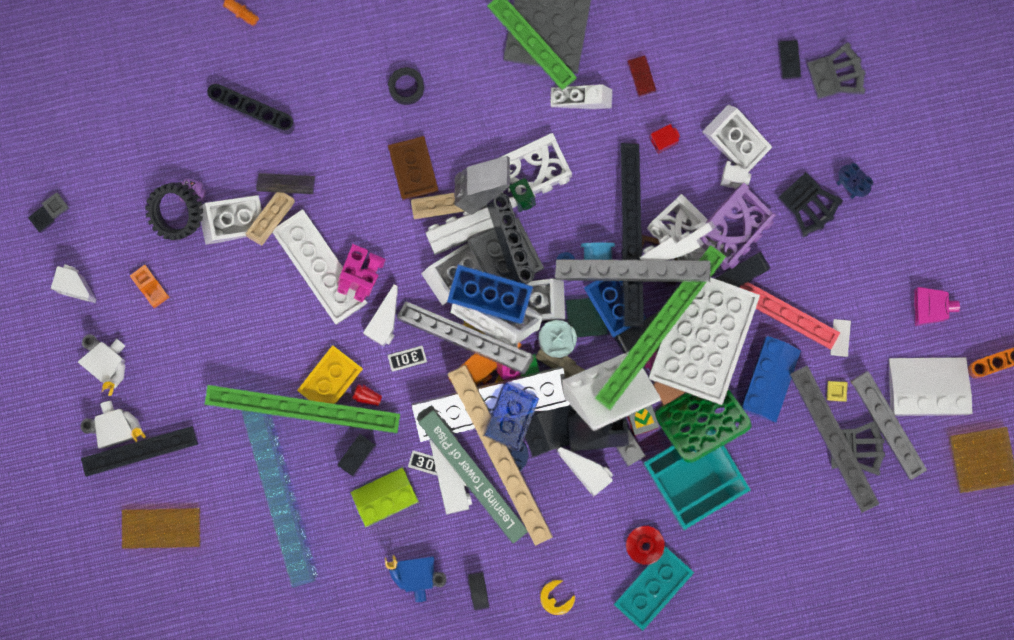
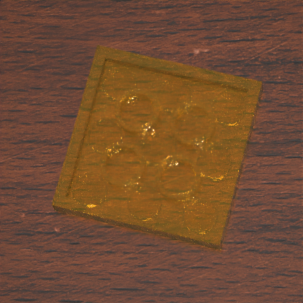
[949,427,1014,493]

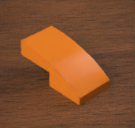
[130,265,170,309]

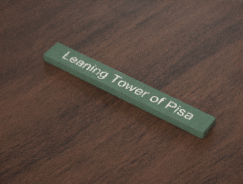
[417,410,528,544]

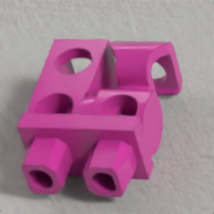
[337,244,386,302]

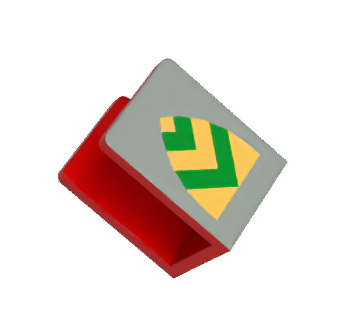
[627,405,659,437]

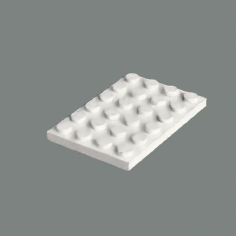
[649,277,760,405]

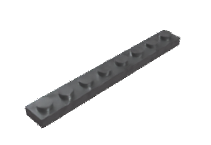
[555,260,711,282]
[396,302,534,374]
[790,365,879,513]

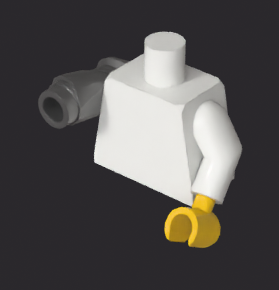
[78,334,125,396]
[81,401,146,449]

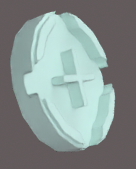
[538,320,577,358]

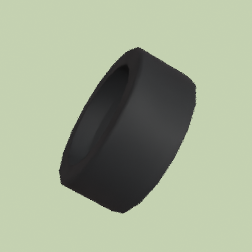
[388,67,425,105]
[468,572,489,610]

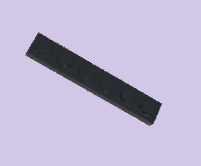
[81,426,199,477]

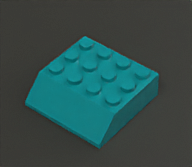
[643,429,751,531]

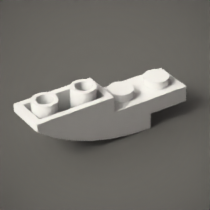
[640,221,716,260]

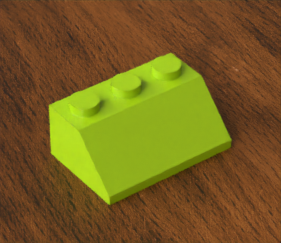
[350,467,419,527]

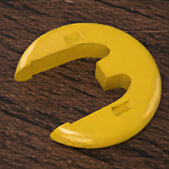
[540,580,575,615]

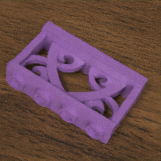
[700,183,776,270]

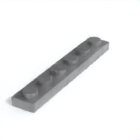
[851,371,927,480]

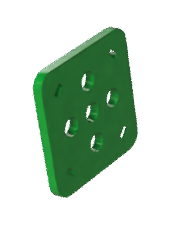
[655,389,752,463]

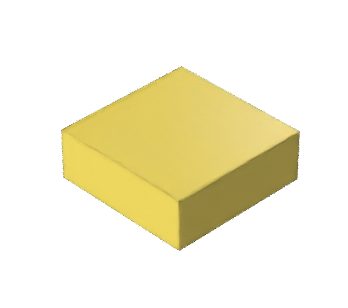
[826,381,848,402]

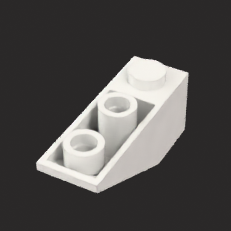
[551,84,612,109]

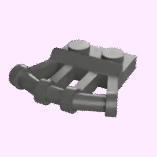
[806,42,866,99]
[831,421,885,476]

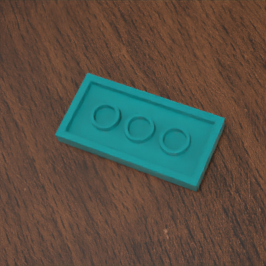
[613,547,694,631]

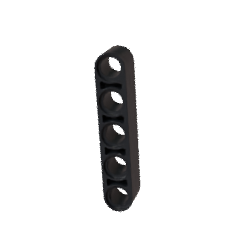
[207,84,295,134]
[487,193,534,284]

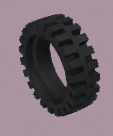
[145,182,203,241]

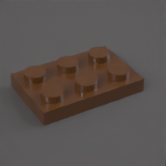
[388,136,439,201]

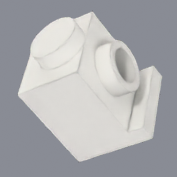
[720,161,751,189]

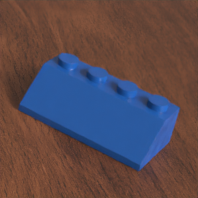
[447,265,533,324]
[741,336,801,423]

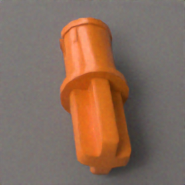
[223,0,259,26]

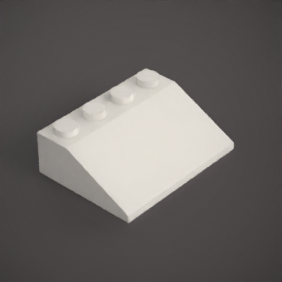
[562,351,661,431]
[889,358,972,416]

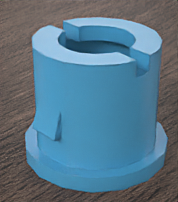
[581,243,615,260]

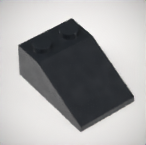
[519,405,577,458]

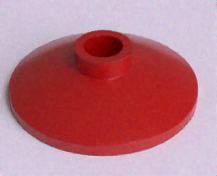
[626,526,665,565]

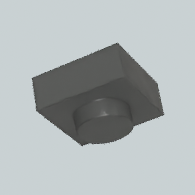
[42,192,69,220]

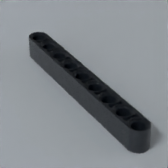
[614,252,771,354]

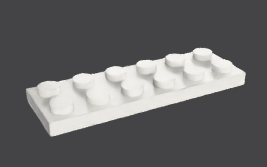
[272,209,368,325]

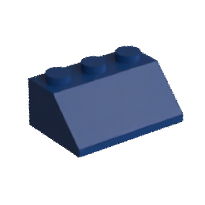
[583,281,646,338]

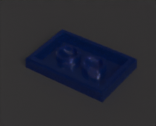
[483,382,540,452]

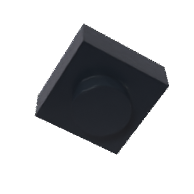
[28,206,55,234]

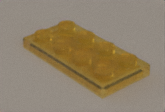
[122,508,201,549]

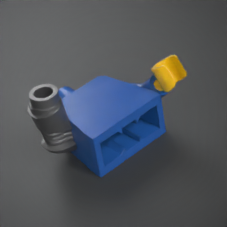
[384,555,447,603]

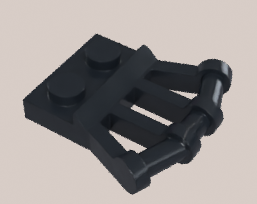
[777,172,843,238]

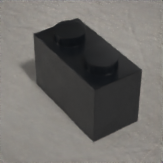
[337,434,377,477]

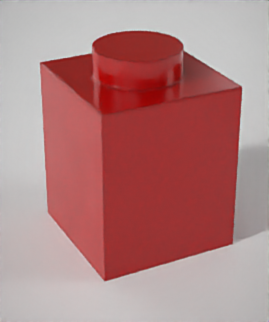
[649,124,680,154]

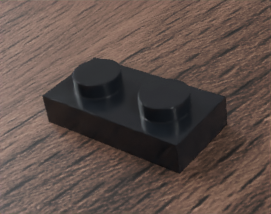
[778,40,801,80]

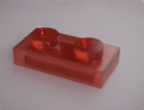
[627,55,657,98]

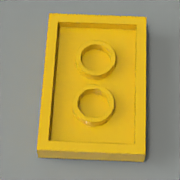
[297,345,363,404]

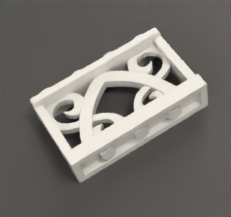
[500,133,572,208]
[647,194,732,261]
[451,304,542,348]

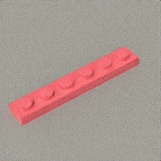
[740,282,840,350]

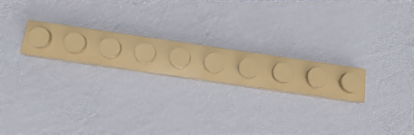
[448,364,553,546]

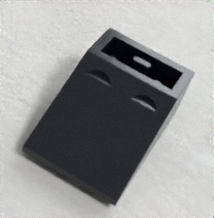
[568,414,629,451]

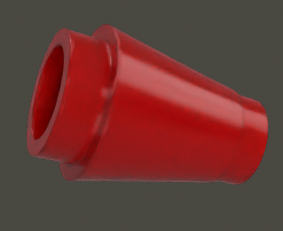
[352,384,382,406]

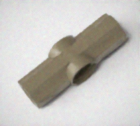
[536,349,585,379]

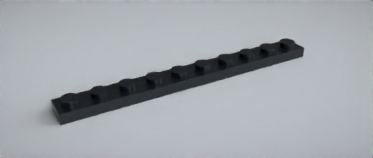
[619,143,644,327]

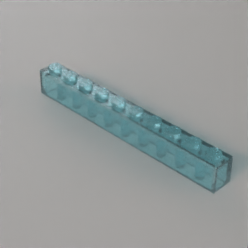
[241,410,318,588]

